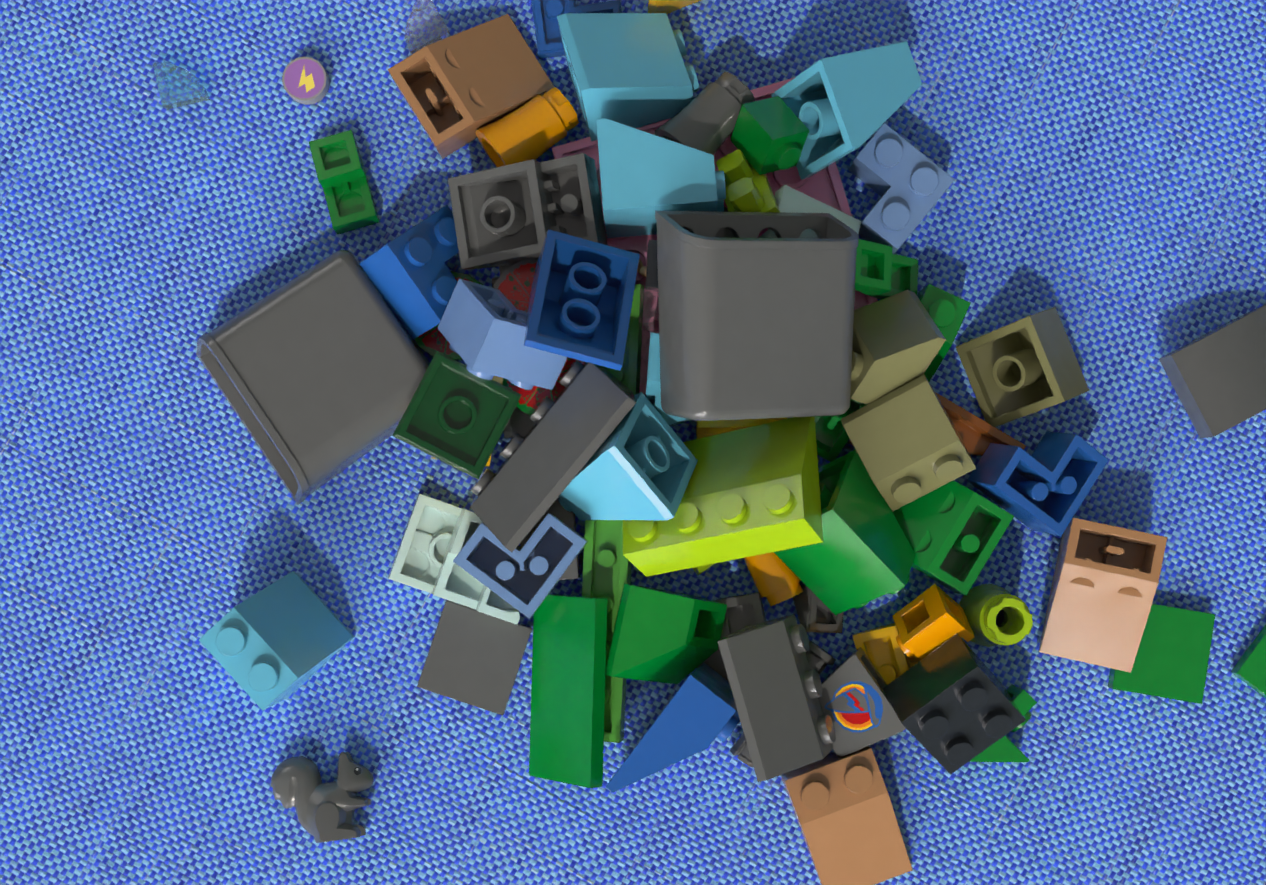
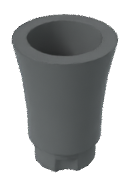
[655,72,755,155]

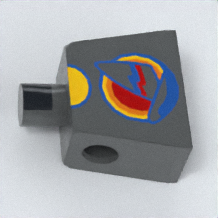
[819,647,906,757]

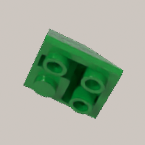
[606,583,727,684]

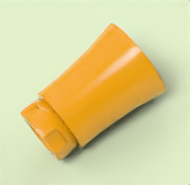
[476,87,579,167]

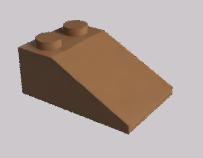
[780,746,912,885]

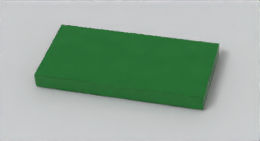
[529,594,607,788]

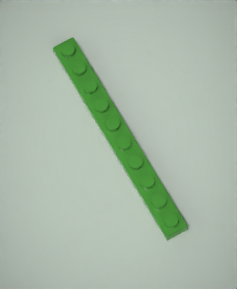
[582,284,644,743]

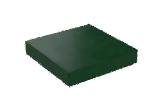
[392,351,522,479]

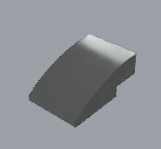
[448,153,608,270]
[1159,304,1266,439]

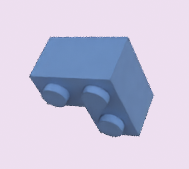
[848,123,955,254]
[438,278,567,390]
[453,513,588,618]

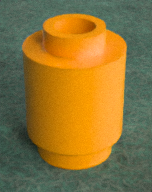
[743,552,803,606]

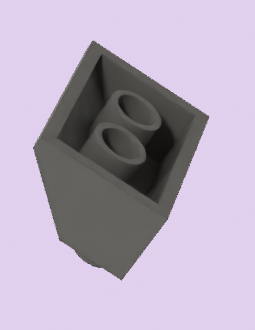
[718,614,836,782]

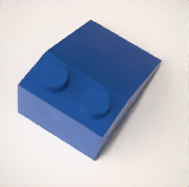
[524,229,640,371]
[606,663,740,792]

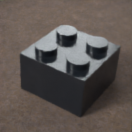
[883,634,1026,775]

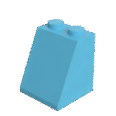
[557,13,699,141]
[771,41,922,180]
[596,118,726,238]
[199,571,355,711]

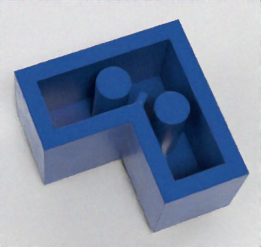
[359,205,459,340]
[967,431,1109,536]

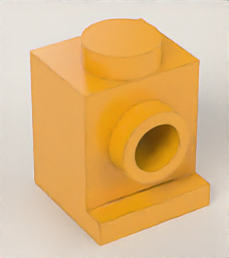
[893,584,975,660]

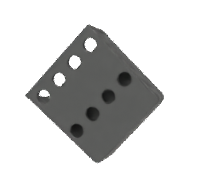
[655,211,859,421]
[196,250,430,505]

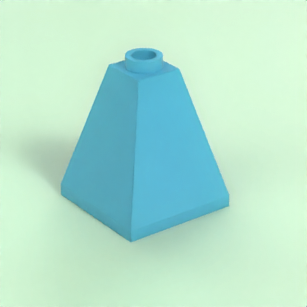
[558,392,698,520]

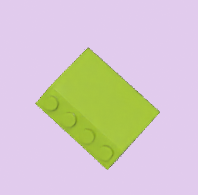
[623,416,823,577]

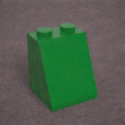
[774,449,915,615]

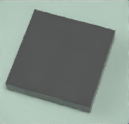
[417,600,533,715]

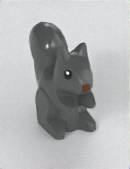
[271,752,374,843]

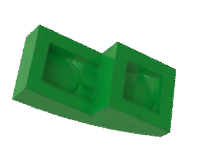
[309,130,380,235]
[855,239,918,300]

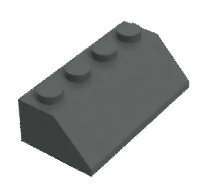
[470,360,636,552]

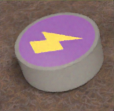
[282,57,330,105]

